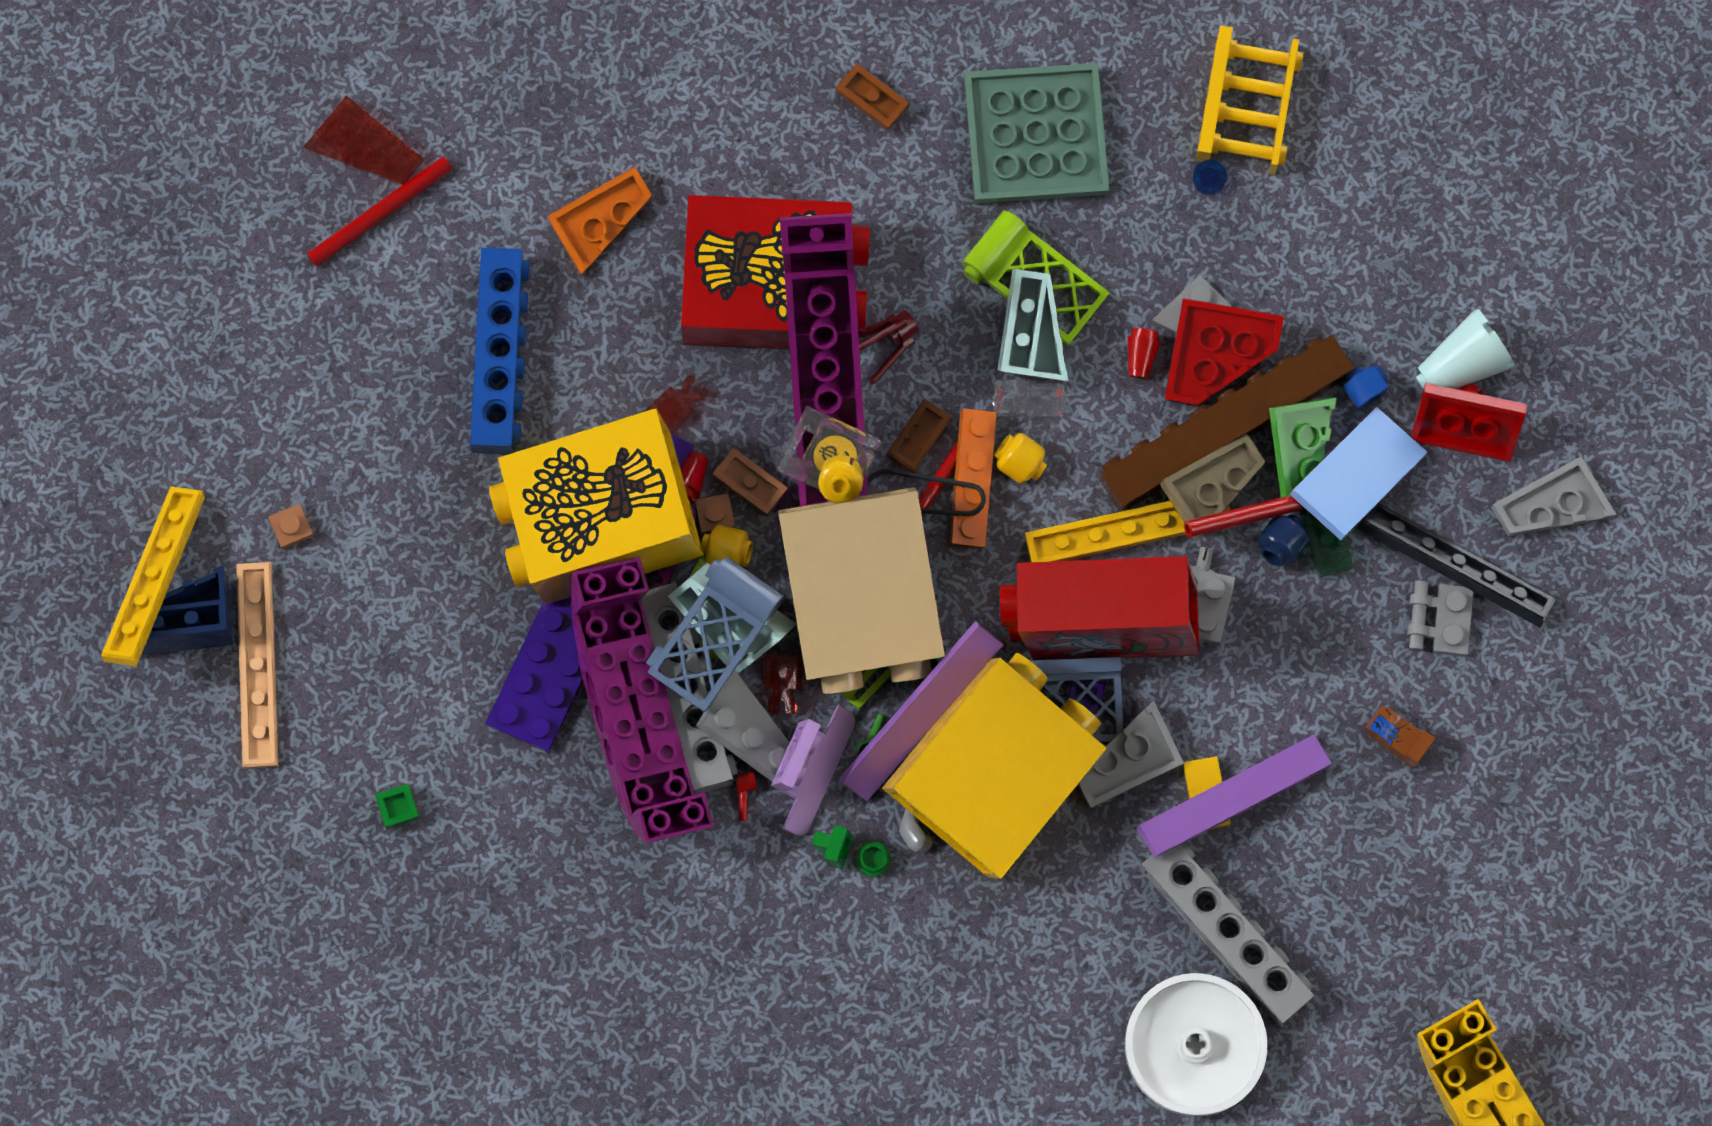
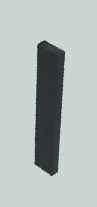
[1357,503,1556,628]

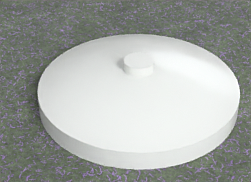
[1125,973,1267,1116]

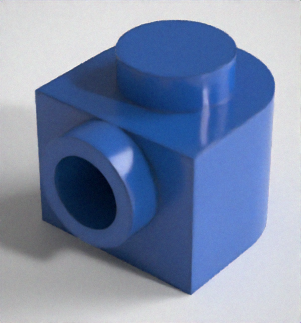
[1343,365,1389,410]

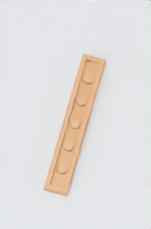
[236,562,279,769]

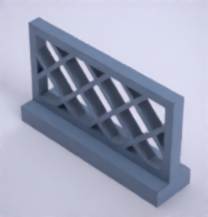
[1006,657,1123,742]

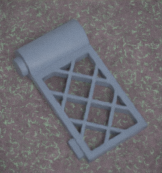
[646,557,784,712]

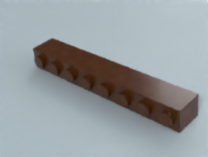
[1099,335,1354,512]

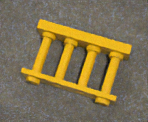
[1195,26,1304,175]

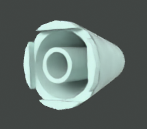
[1416,309,1515,389]

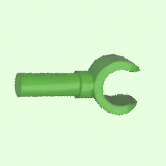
[856,714,886,755]

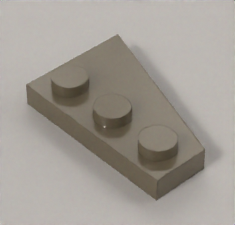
[1160,434,1265,542]

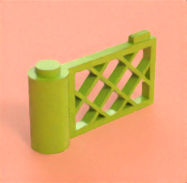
[962,210,1110,346]

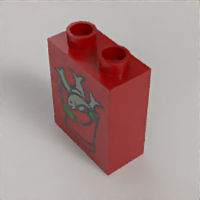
[1000,556,1199,661]

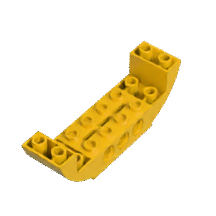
[1417,999,1545,1126]

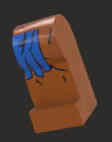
[1364,706,1436,769]

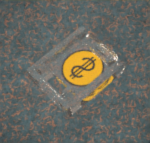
[776,406,881,489]

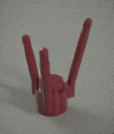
[858,310,919,384]

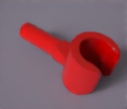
[736,772,757,822]

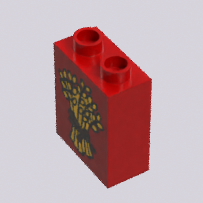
[681,195,870,349]

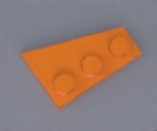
[547,167,652,276]

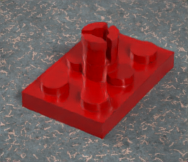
[1410,383,1527,462]

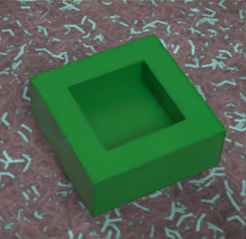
[375,784,420,830]

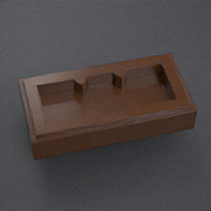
[886,398,953,473]

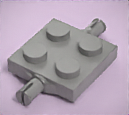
[1174,547,1235,663]

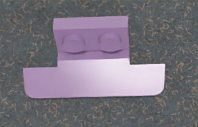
[771,704,855,836]

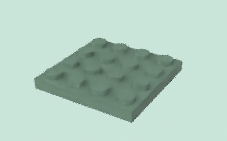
[964,63,1110,204]

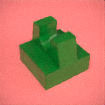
[811,825,854,869]

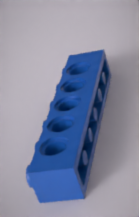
[470,248,530,454]

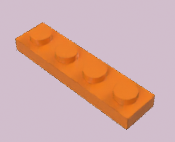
[949,408,997,549]

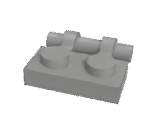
[1407,581,1473,657]

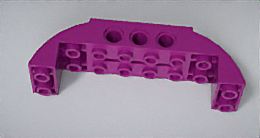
[571,557,714,844]

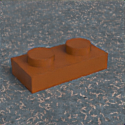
[836,63,909,132]

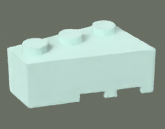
[997,269,1068,381]
[668,563,797,674]

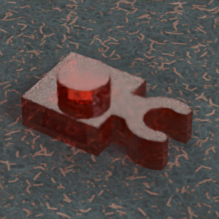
[646,375,708,434]
[764,654,802,714]

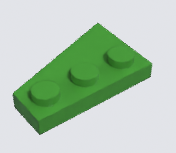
[1269,398,1337,497]

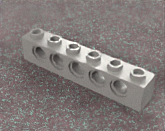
[642,582,738,795]
[1139,843,1315,1027]

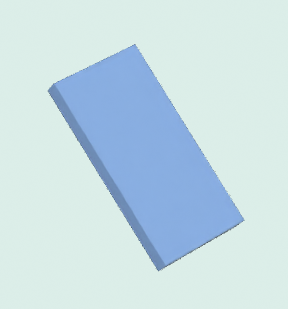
[1290,407,1427,541]

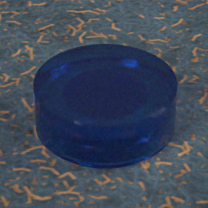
[1192,160,1227,195]

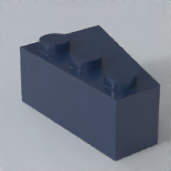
[142,566,233,655]

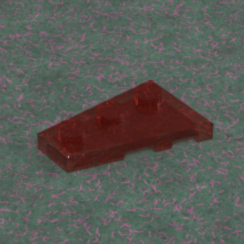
[304,95,424,185]

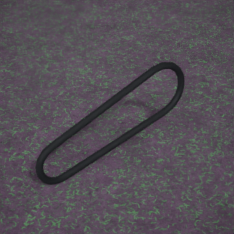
[867,468,986,516]

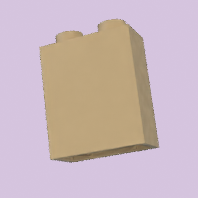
[778,487,945,694]

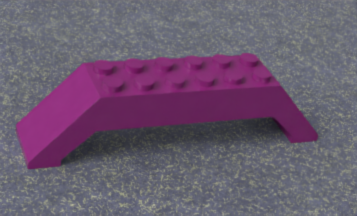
[780,213,868,506]

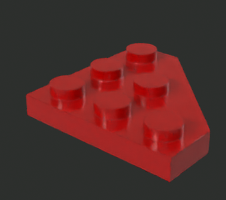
[1165,298,1284,405]

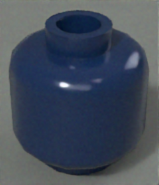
[1258,515,1309,567]

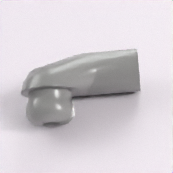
[899,809,932,853]

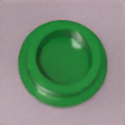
[856,841,891,877]

